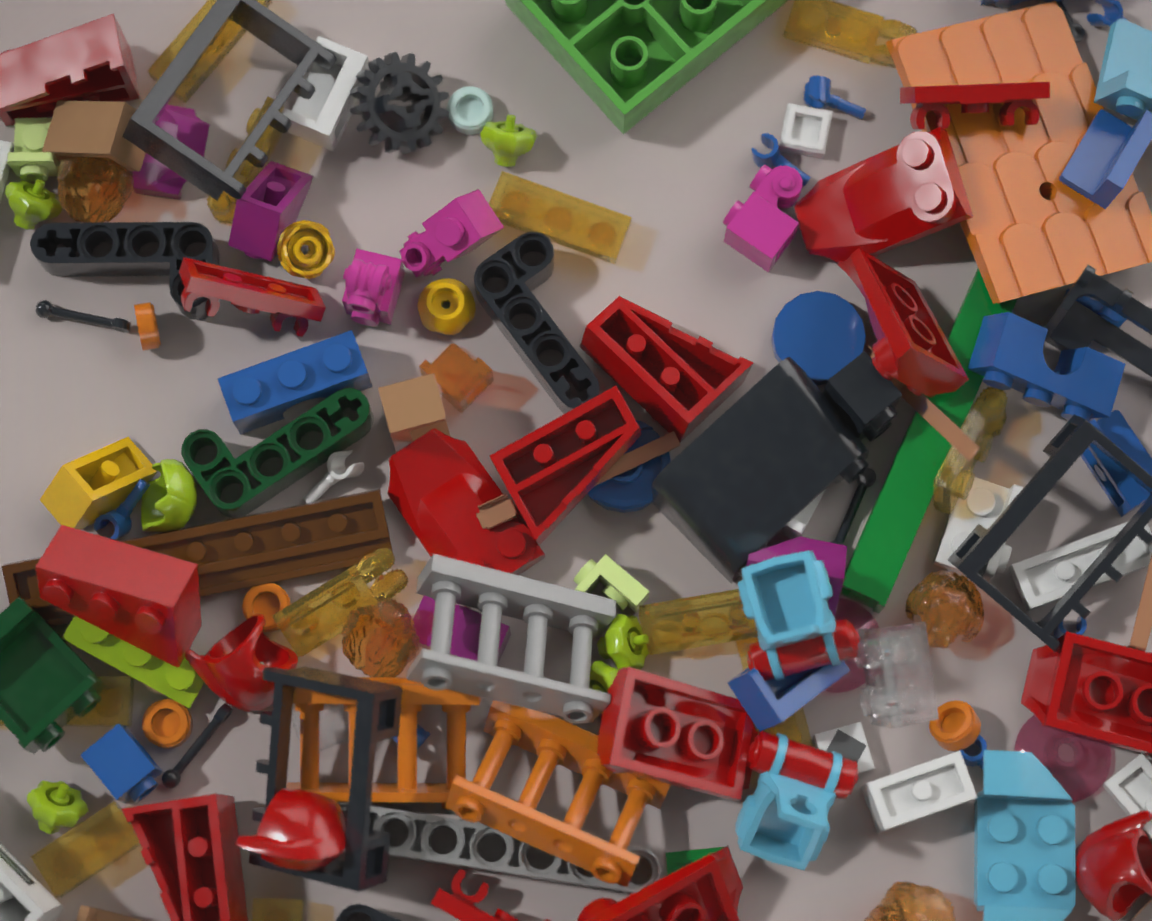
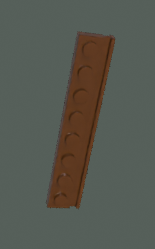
[1,489,394,627]

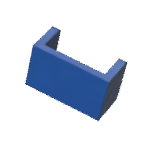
[727,661,850,731]

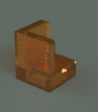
[419,343,494,414]

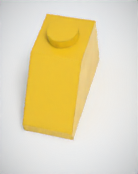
[39,437,157,530]

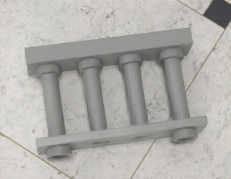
[406,554,616,724]

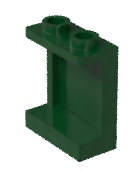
[0,596,107,754]

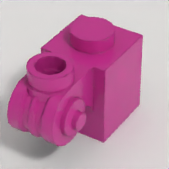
[723,164,802,273]
[399,189,504,278]
[342,249,405,327]

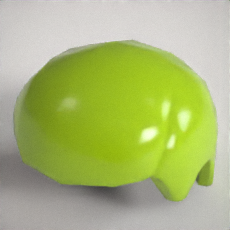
[141,459,197,532]

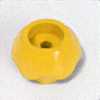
[277,220,335,279]
[417,278,476,335]

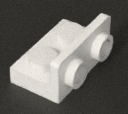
[933,473,1023,581]

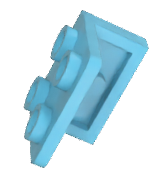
[1094,19,1152,121]

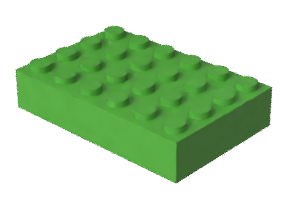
[505,0,789,134]

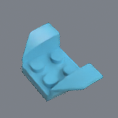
[974,750,1076,921]

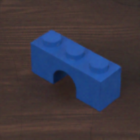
[968,312,1126,421]
[217,330,373,435]

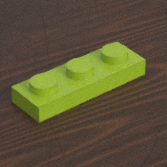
[62,616,205,709]

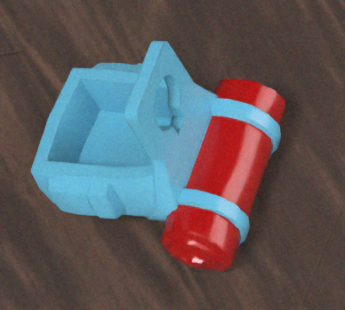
[738,551,860,681]
[735,730,858,870]

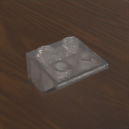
[855,621,939,728]

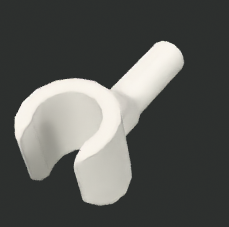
[303,450,364,503]

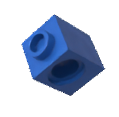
[81,723,163,804]

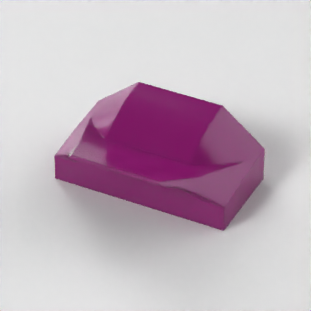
[132,104,210,200]

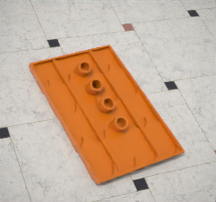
[885,1,1152,304]

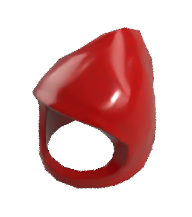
[184,614,298,712]
[236,788,347,871]
[1075,810,1152,921]

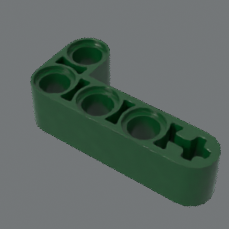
[181,388,374,518]

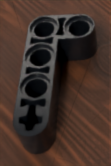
[30,222,220,320]
[474,232,600,414]

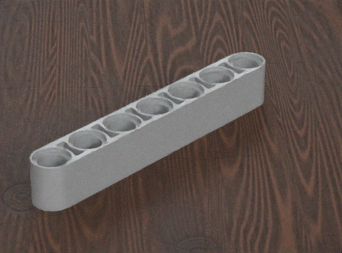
[339,802,661,894]

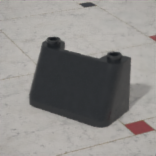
[652,357,869,584]

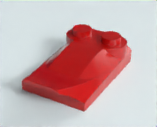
[794,127,973,263]
[838,248,969,398]
[387,428,545,609]
[1021,631,1152,757]
[597,667,758,801]
[577,846,744,921]

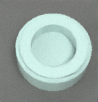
[447,86,493,135]

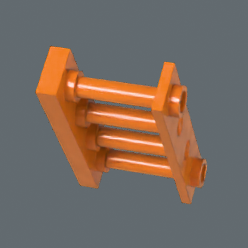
[286,677,482,810]
[445,700,671,888]

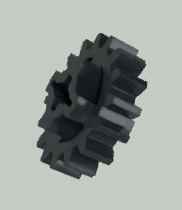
[350,52,450,154]

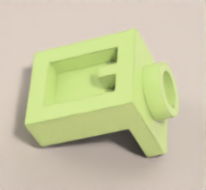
[7,118,63,182]
[573,554,649,613]

